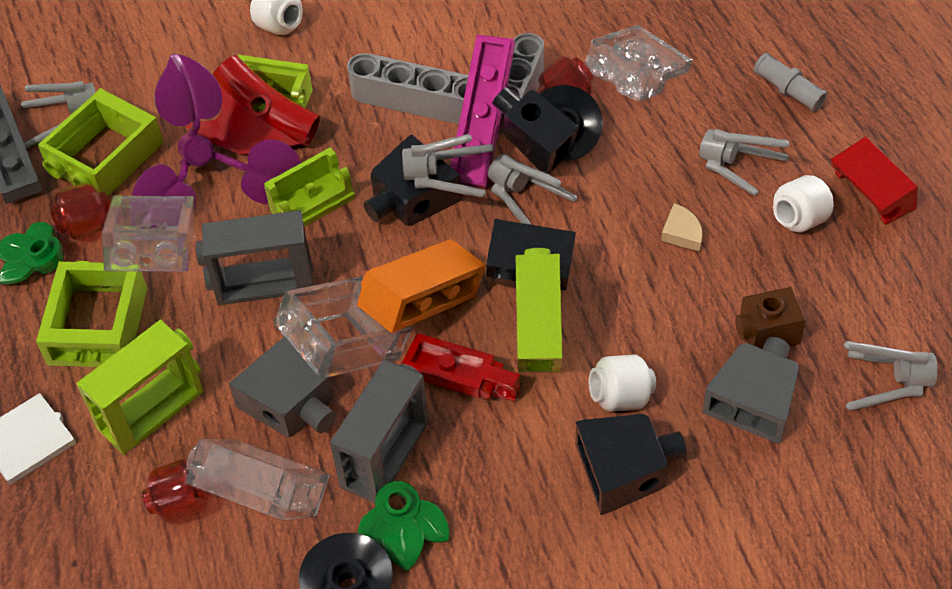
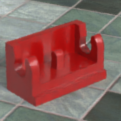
[831,136,918,225]

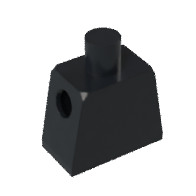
[492,87,578,174]
[363,134,462,226]
[575,414,687,515]

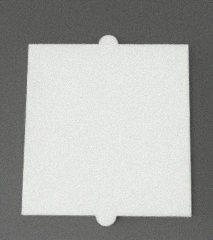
[0,393,76,485]

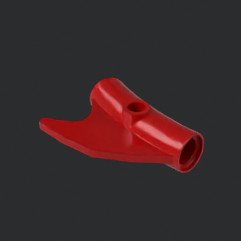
[186,55,320,155]

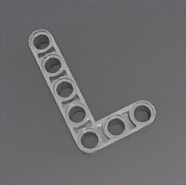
[347,33,544,134]

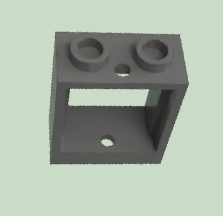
[196,210,315,306]
[330,359,429,503]

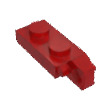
[401,333,521,402]

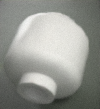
[250,0,303,35]
[773,175,834,233]
[588,355,656,412]

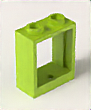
[38,88,164,201]
[516,248,562,373]
[36,261,147,367]
[76,319,204,455]

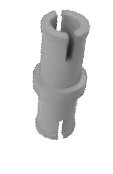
[753,52,828,112]

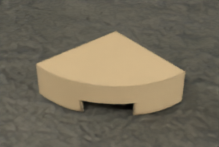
[661,203,702,252]

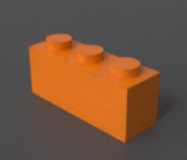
[357,239,486,333]

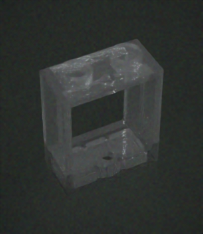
[102,196,195,272]
[273,276,413,379]
[185,439,330,521]

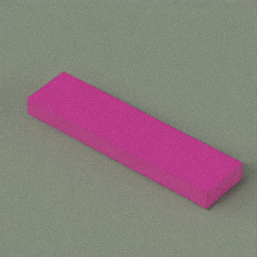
[450,35,515,189]

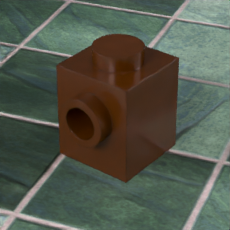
[735,287,806,349]

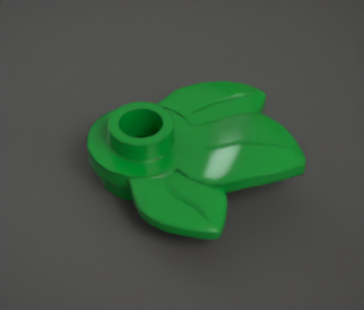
[0,222,64,284]
[358,481,449,571]

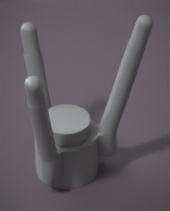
[21,81,95,150]
[699,129,790,196]
[402,134,494,197]
[488,154,577,225]
[844,341,938,411]

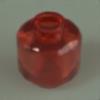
[538,56,594,94]
[49,183,112,240]
[142,458,214,524]

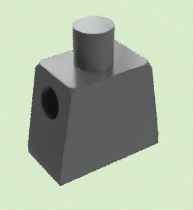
[229,333,336,437]
[702,337,799,444]

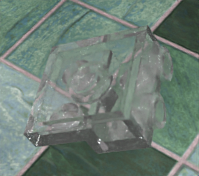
[585,25,692,102]

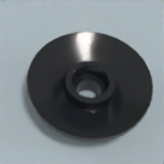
[540,85,603,161]
[299,533,393,589]

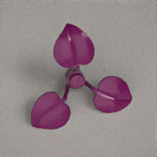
[129,54,301,230]

